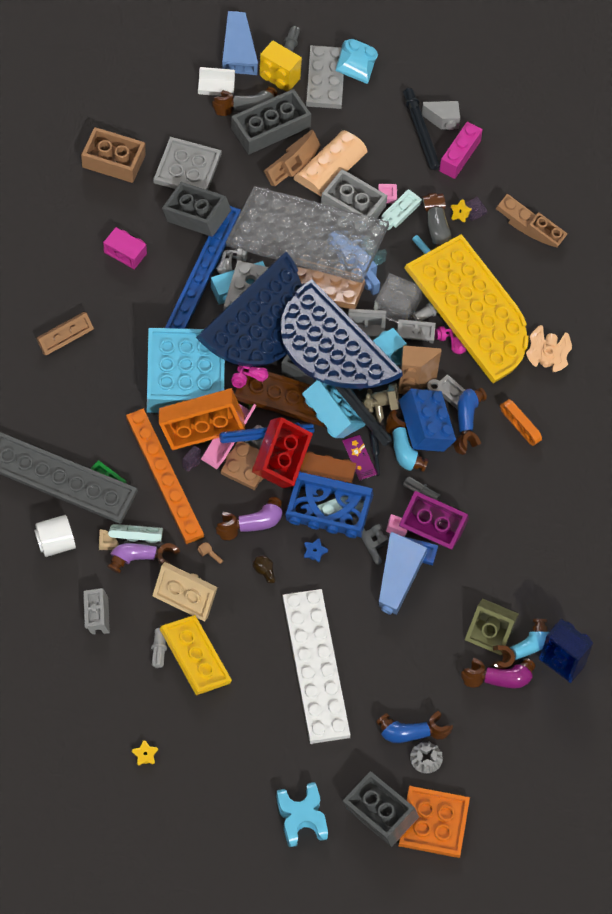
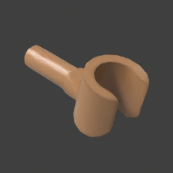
[198,542,223,564]

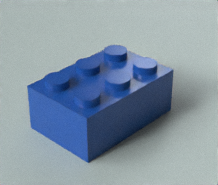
[399,388,456,452]

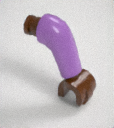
[216,497,283,540]
[107,543,180,573]

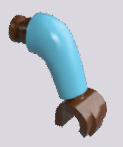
[385,410,428,472]
[491,619,551,669]

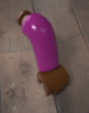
[461,658,535,689]

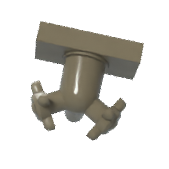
[362,383,400,423]

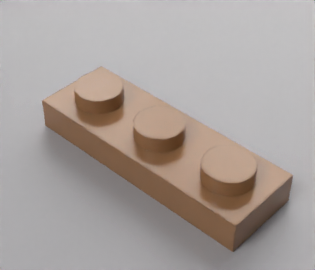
[36,312,94,355]

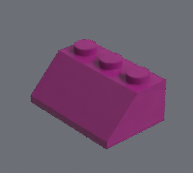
[399,491,469,550]

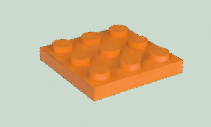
[399,786,470,858]

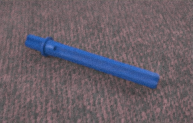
[219,422,315,443]

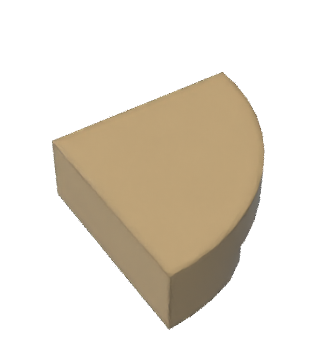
[99,529,118,550]

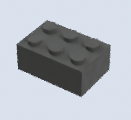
[162,182,231,237]
[343,771,419,847]

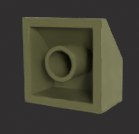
[465,598,519,655]

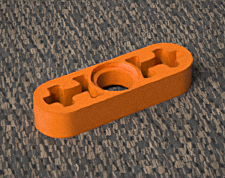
[500,399,542,446]

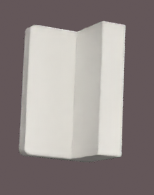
[198,67,235,96]

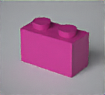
[103,227,147,270]

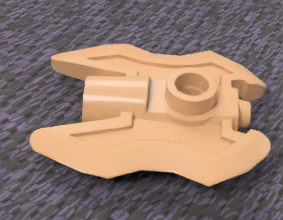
[526,325,572,372]

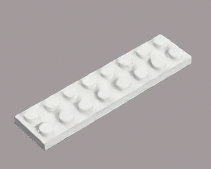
[283,589,350,744]

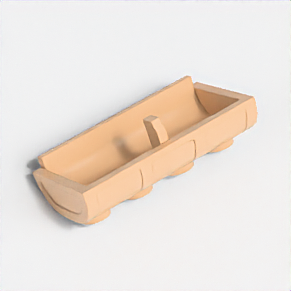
[294,130,367,196]

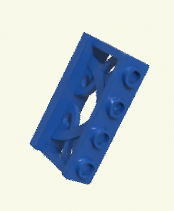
[285,472,374,538]

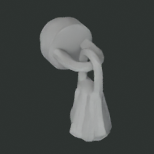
[216,248,247,274]

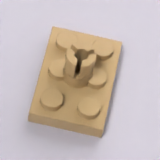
[153,562,218,622]

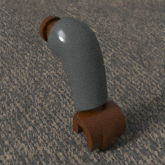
[212,87,278,116]
[422,193,452,247]

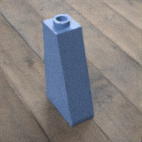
[222,11,258,75]
[379,532,427,615]

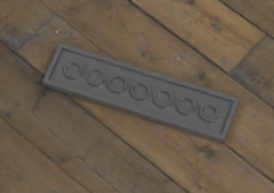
[0,432,138,524]

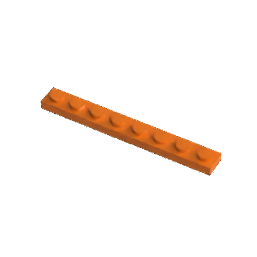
[126,408,204,544]

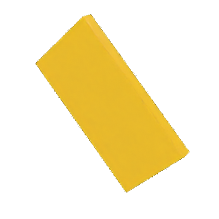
[160,615,232,695]

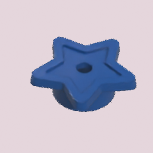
[304,539,328,562]

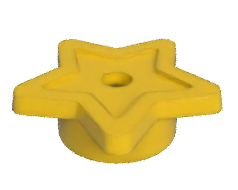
[451,199,472,222]
[132,741,158,765]

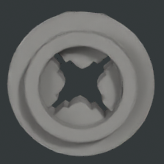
[410,741,443,773]

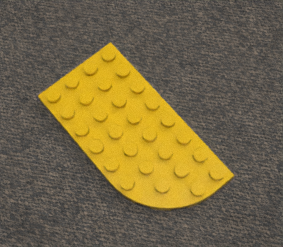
[404,234,528,383]

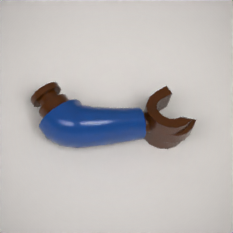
[454,388,487,455]
[376,711,453,743]

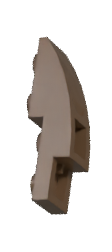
[264,130,320,186]
[496,194,567,248]

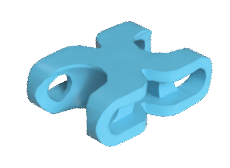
[276,782,328,847]

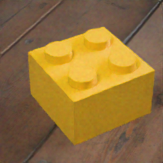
[260,41,302,92]

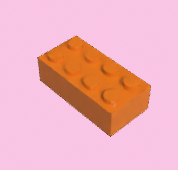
[159,388,245,450]

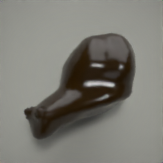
[253,556,275,583]

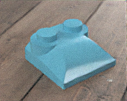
[335,39,378,84]

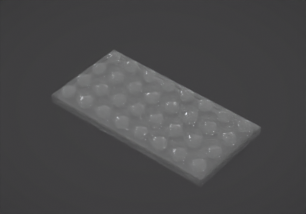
[226,186,389,283]

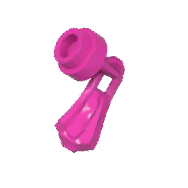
[435,326,466,354]
[231,365,269,388]

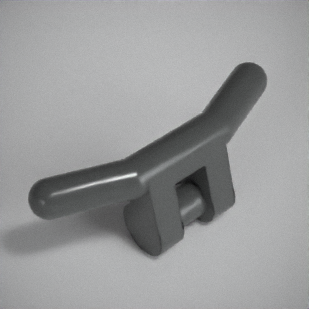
[351,516,389,565]

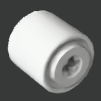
[34,514,76,557]

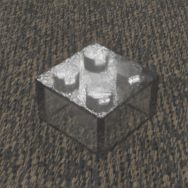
[374,273,423,323]

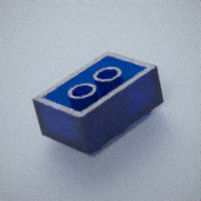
[539,619,593,683]

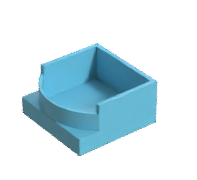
[147,328,225,413]

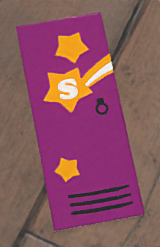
[342,435,377,480]

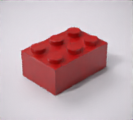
[252,417,313,488]

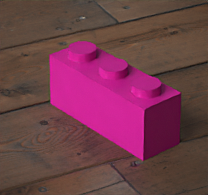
[439,122,483,179]

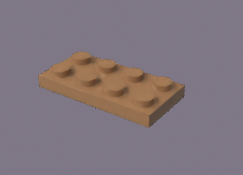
[297,267,365,309]

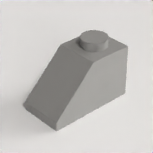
[422,101,460,130]

